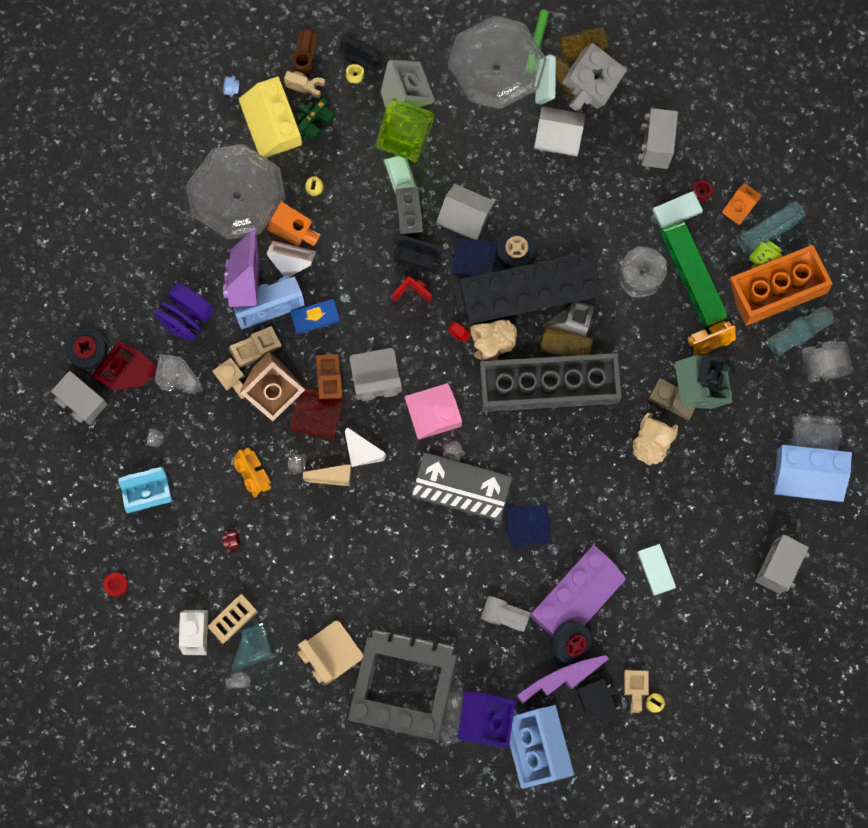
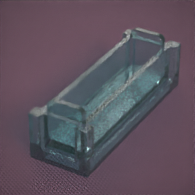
[737,200,806,256]

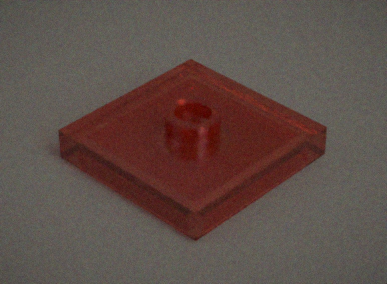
[290,388,345,440]

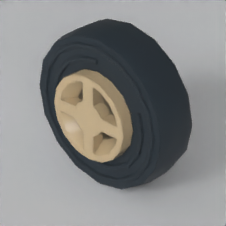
[496,229,537,268]

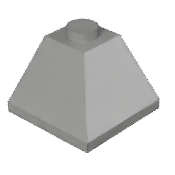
[381,60,435,113]

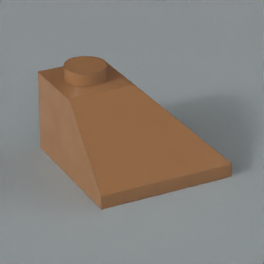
[240,352,305,421]

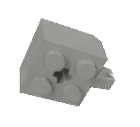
[562,43,627,111]

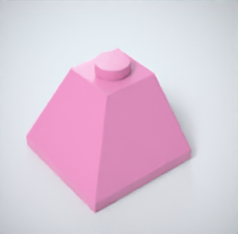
[404,383,462,440]

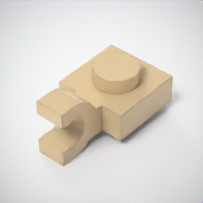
[284,71,326,98]
[213,358,245,400]
[624,670,649,713]

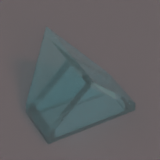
[230,623,275,673]

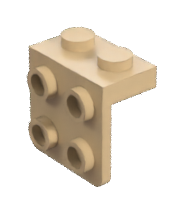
[297,621,363,685]

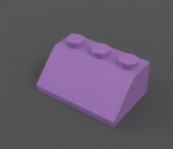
[223,230,259,307]

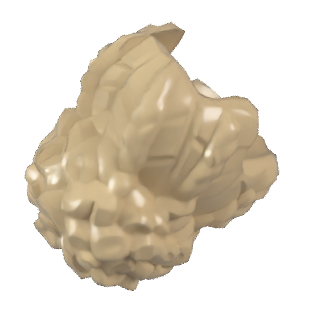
[470,320,517,361]
[633,413,678,465]

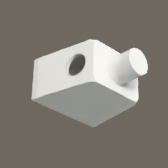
[179,610,208,655]

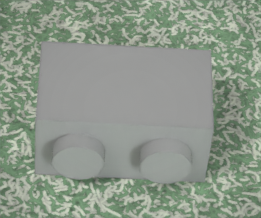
[51,371,107,425]

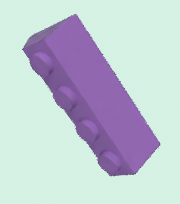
[530,545,626,637]

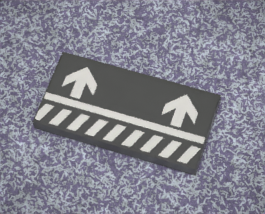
[411,452,512,522]

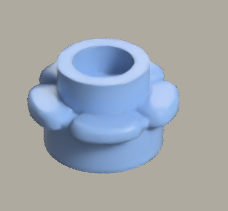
[223,75,239,97]

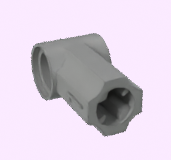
[481,596,530,632]

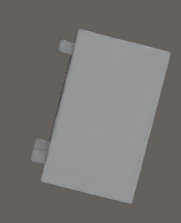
[638,108,678,169]
[755,534,810,594]

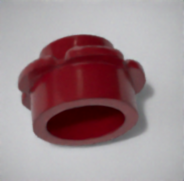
[691,180,713,202]
[222,529,240,552]

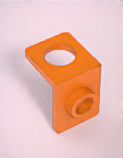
[722,183,762,225]

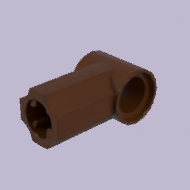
[292,29,318,77]

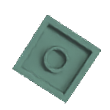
[675,355,732,409]

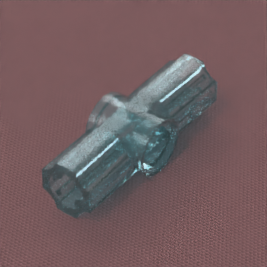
[767,306,836,356]

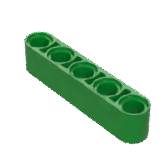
[661,220,727,327]

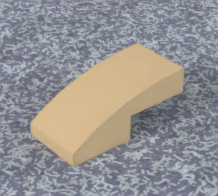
[229,326,282,368]

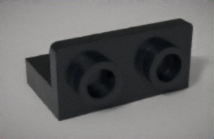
[697,352,736,393]

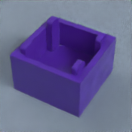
[457,691,516,748]

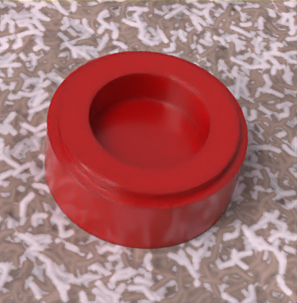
[448,322,470,342]
[104,573,128,597]

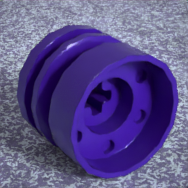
[153,283,215,342]

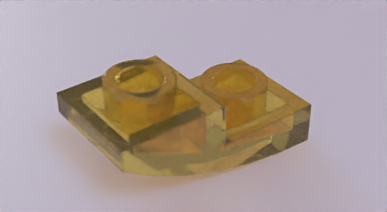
[559,27,609,61]
[540,328,593,356]

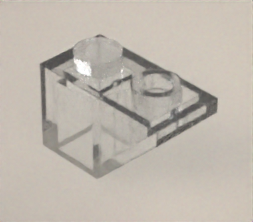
[155,354,203,394]

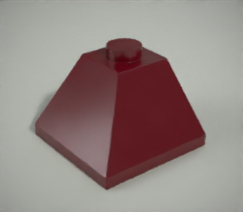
[91,341,158,390]

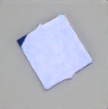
[453,238,496,276]
[506,505,551,547]

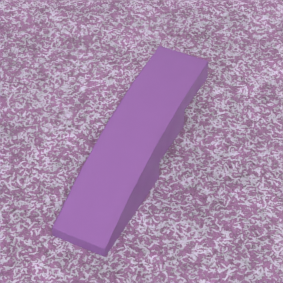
[516,655,608,703]

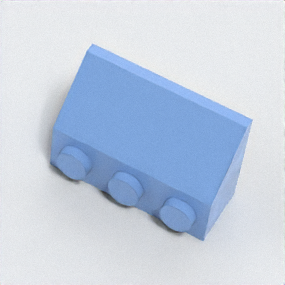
[233,276,305,330]
[774,445,852,502]
[509,705,574,789]

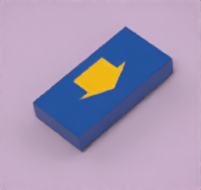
[290,299,340,334]

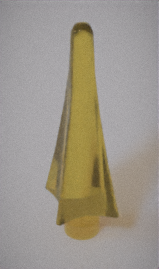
[555,58,583,113]

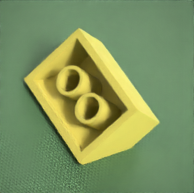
[239,76,302,159]

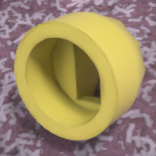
[346,64,364,84]
[305,177,323,196]
[645,693,665,713]

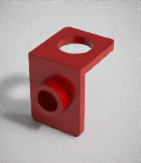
[392,276,432,303]

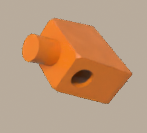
[267,202,320,246]

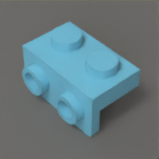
[118,467,172,513]

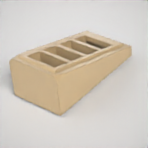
[303,464,351,486]
[207,594,258,644]

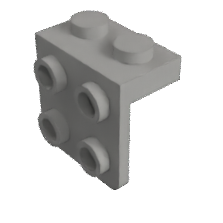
[350,348,402,401]

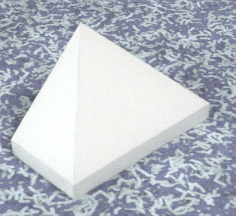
[267,241,316,277]
[345,428,386,467]

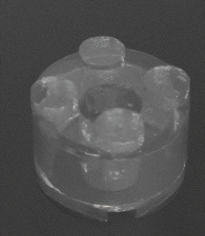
[619,246,667,298]
[802,341,854,383]

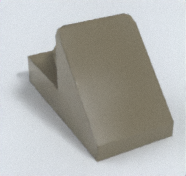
[649,378,695,421]

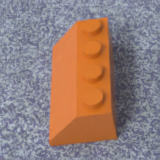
[730,245,833,326]

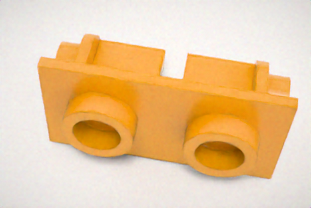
[687,321,736,356]
[233,448,271,498]

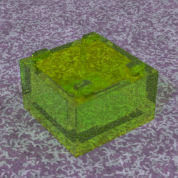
[375,98,435,163]

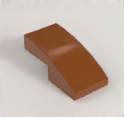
[315,354,342,399]

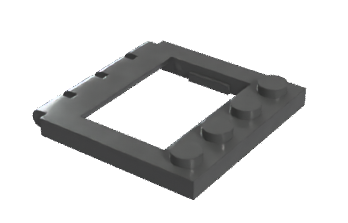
[348,629,458,741]

